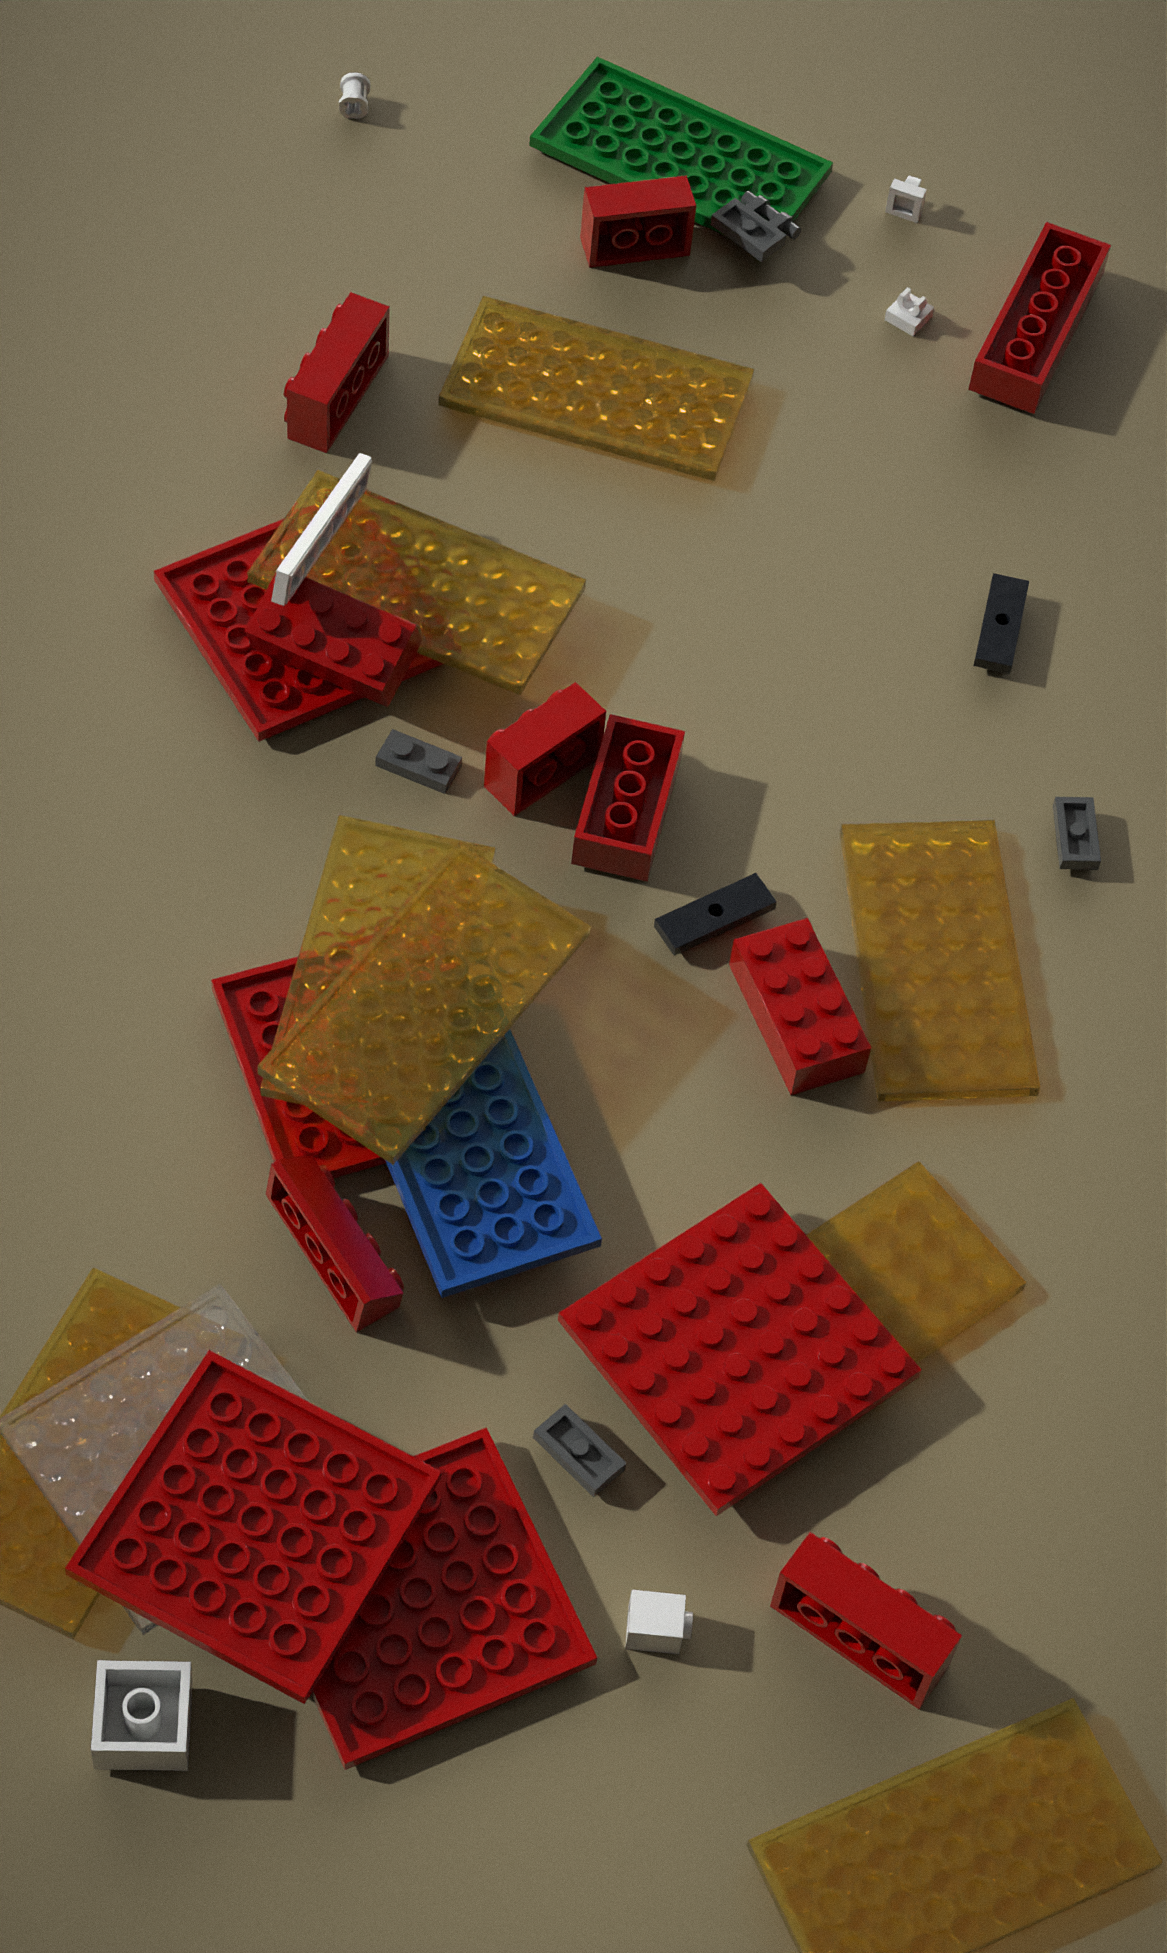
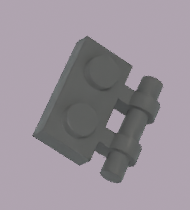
[710,191,801,262]

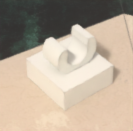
[885,175,927,223]
[885,287,935,337]

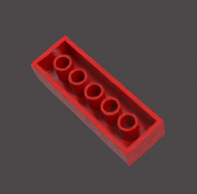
[968,222,1111,414]

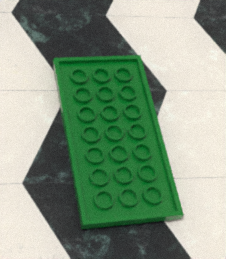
[529,56,833,236]

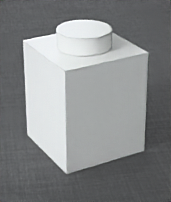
[625,1590,693,1654]

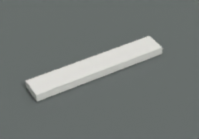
[271,453,372,606]

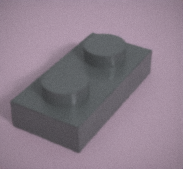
[375,729,462,794]
[1053,796,1101,870]
[533,1404,626,1498]

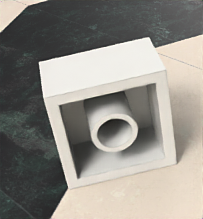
[91,1660,193,1771]

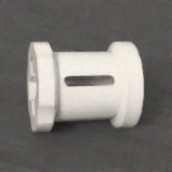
[339,72,371,119]

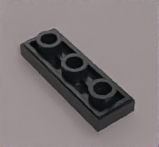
[973,573,1029,674]
[654,873,777,956]

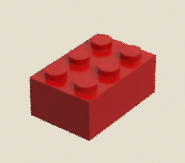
[580,175,696,268]
[484,682,607,816]

